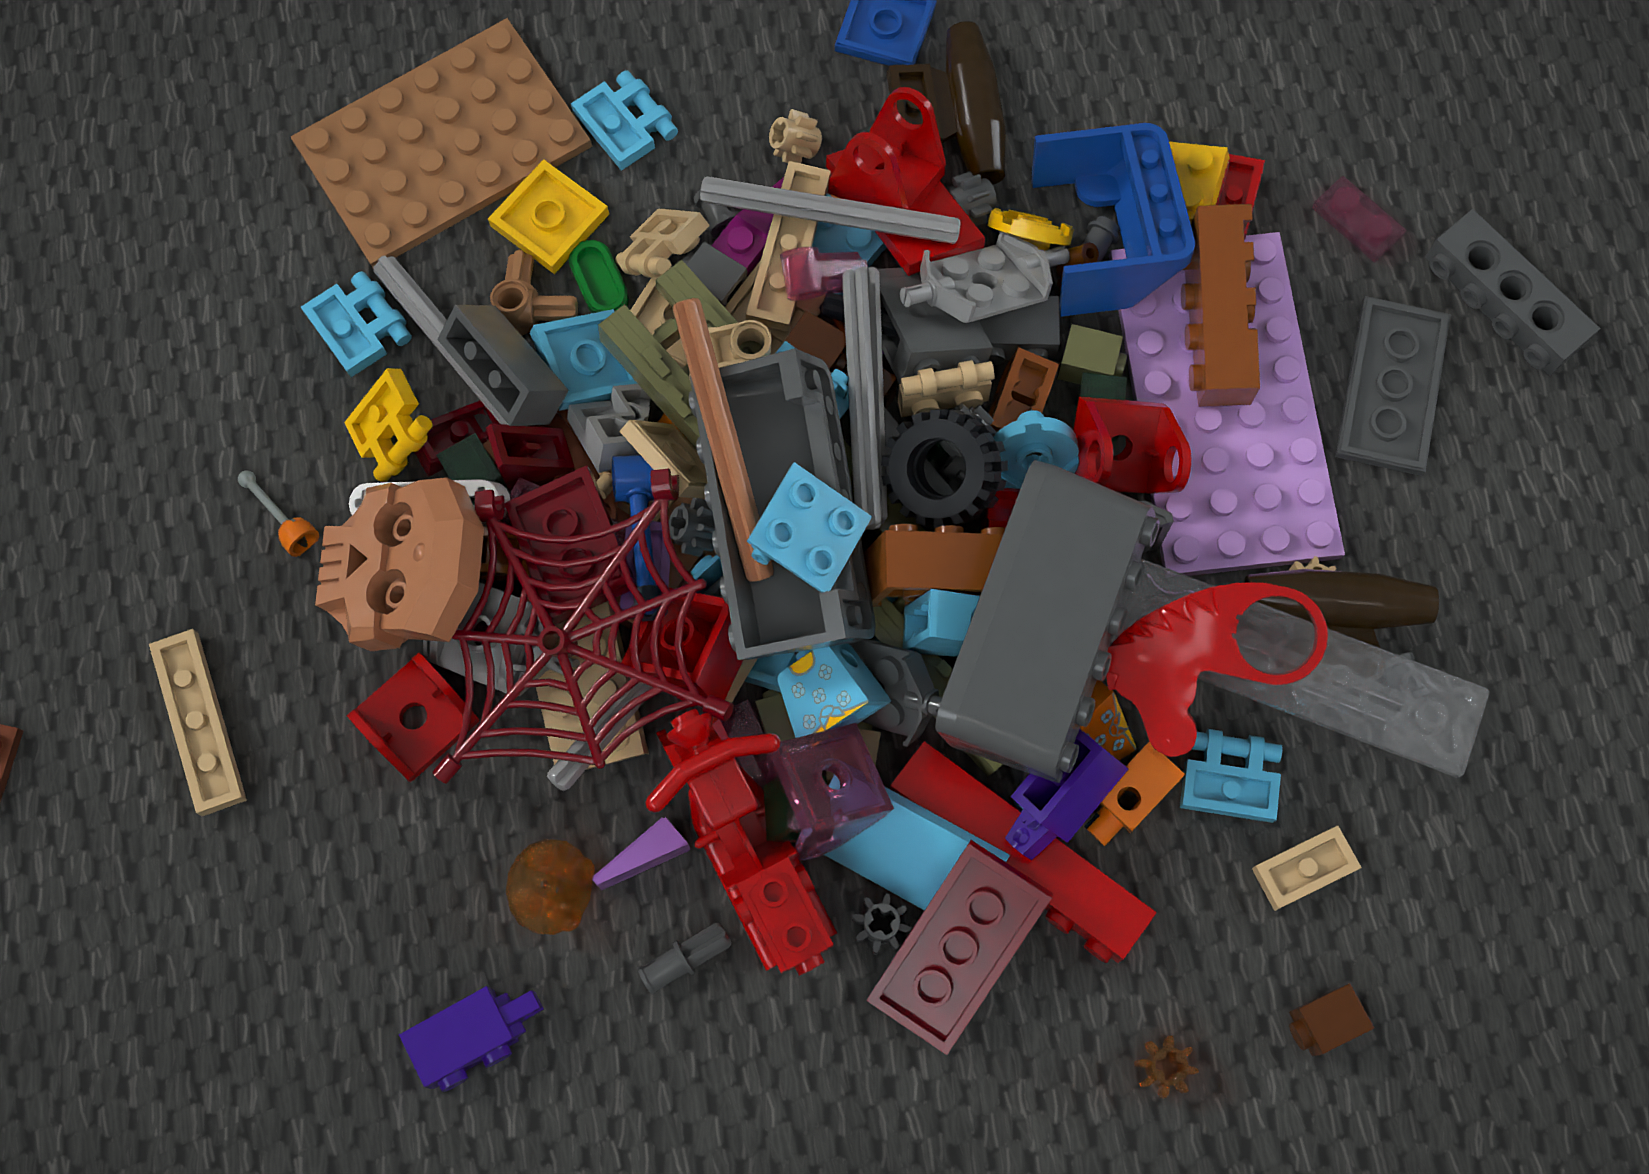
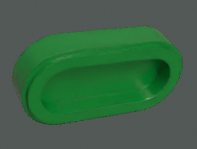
[569,240,629,313]

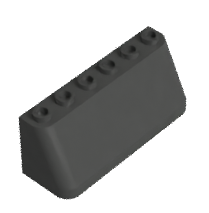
[689,348,876,660]
[935,460,1160,783]

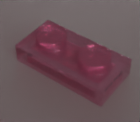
[1312,176,1407,263]

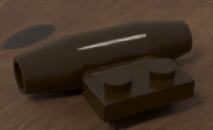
[886,21,1006,185]
[1244,569,1439,687]

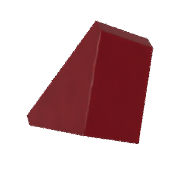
[486,423,575,490]

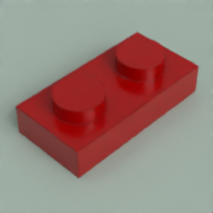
[1216,154,1265,240]

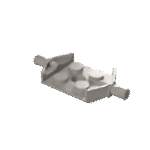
[900,231,1069,323]
[423,582,580,696]

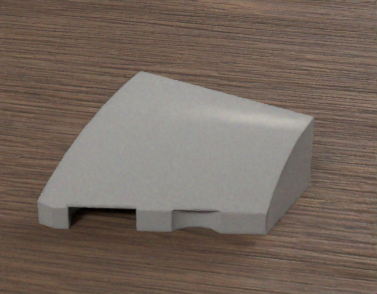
[567,384,651,473]

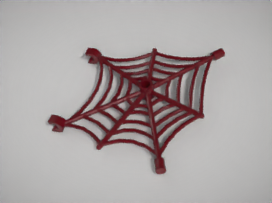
[432,468,734,784]

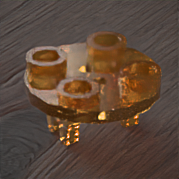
[506,839,595,935]

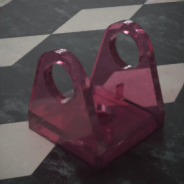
[762,723,894,860]

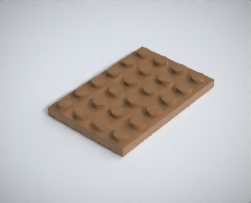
[291,18,592,270]

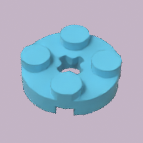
[993,410,1079,489]

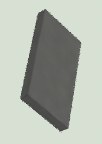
[1335,296,1451,476]

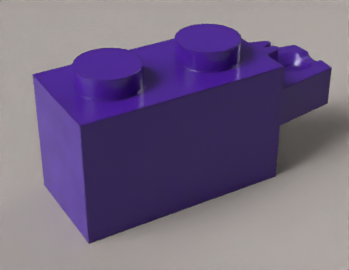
[1005,728,1128,860]
[399,986,544,1092]

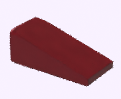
[414,400,500,477]

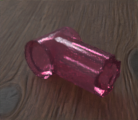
[780,247,868,301]

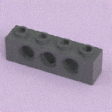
[1425,209,1601,376]

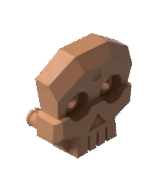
[315,477,484,651]

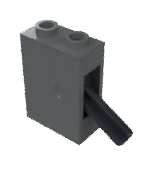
[821,268,993,384]

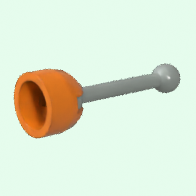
[238,470,319,557]

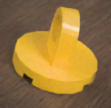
[988,208,1074,251]

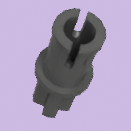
[637,923,731,995]

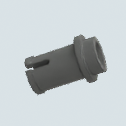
[1082,216,1120,262]

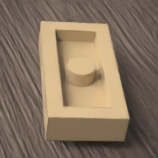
[1252,826,1362,911]

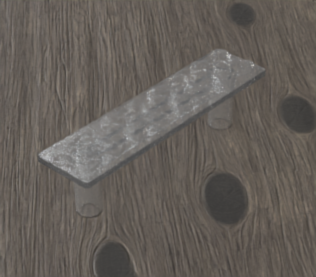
[1110,559,1489,778]

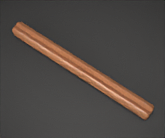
[673,298,774,582]

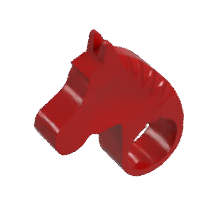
[1106,583,1328,757]

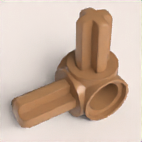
[490,250,578,336]

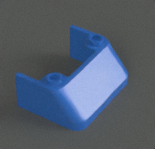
[1031,123,1195,317]

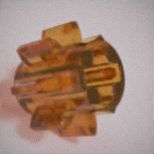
[1134,1035,1199,1099]

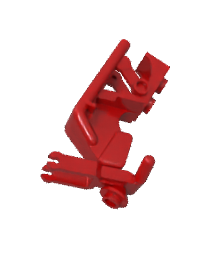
[645,709,837,976]

